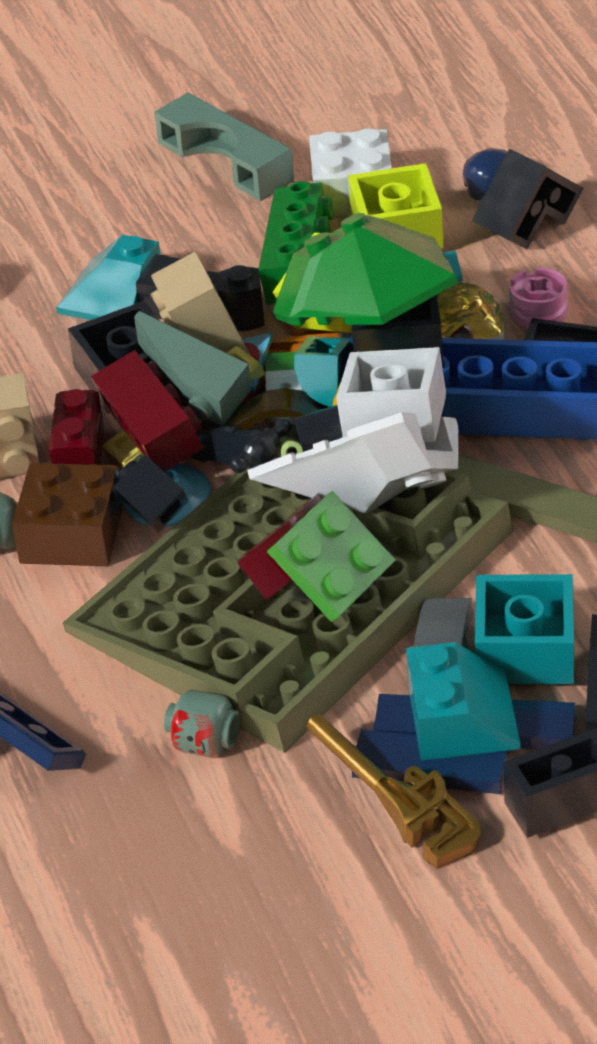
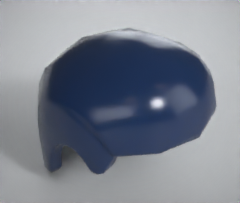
[463,148,508,201]

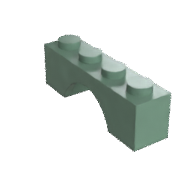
[154,93,294,201]

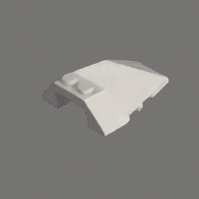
[247,412,458,514]

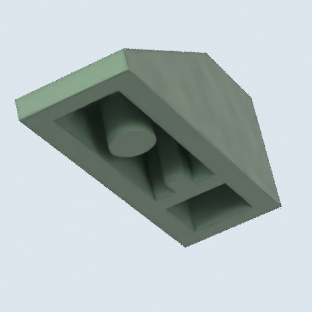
[134,311,251,427]

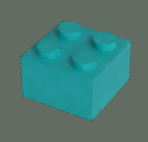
[475,574,574,684]

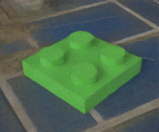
[267,491,395,622]

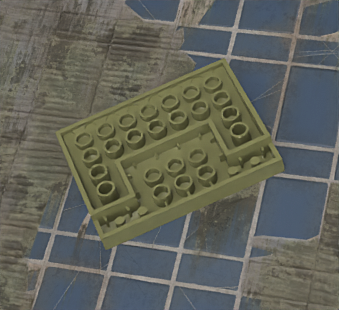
[63,425,513,753]

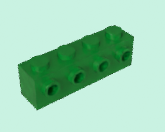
[258,181,334,305]

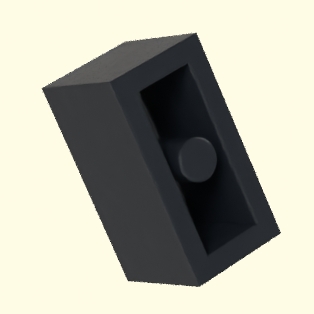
[503,728,597,838]

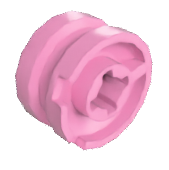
[509,267,568,328]

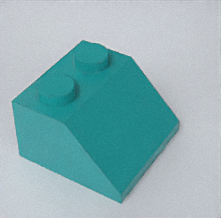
[406,642,521,761]

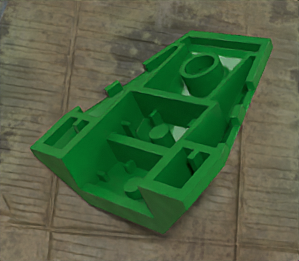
[273,213,458,325]

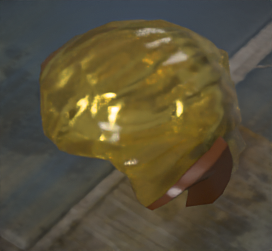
[438,281,505,339]

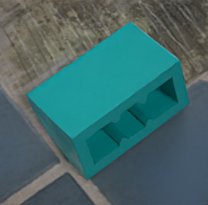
[294,336,350,407]

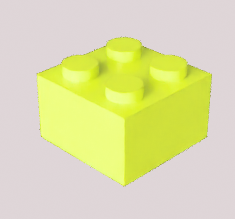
[348,163,444,248]

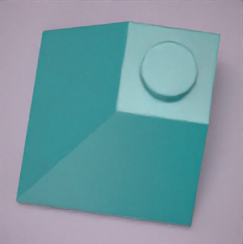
[56,235,161,320]

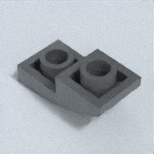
[414,598,473,649]

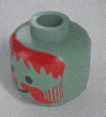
[164,690,240,758]

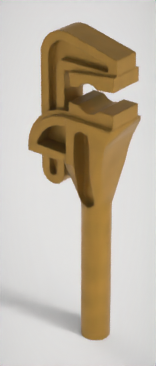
[306,713,481,869]

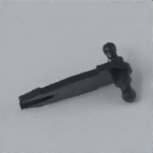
[190,418,292,473]

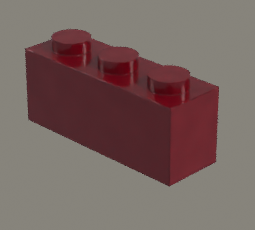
[90,350,204,472]

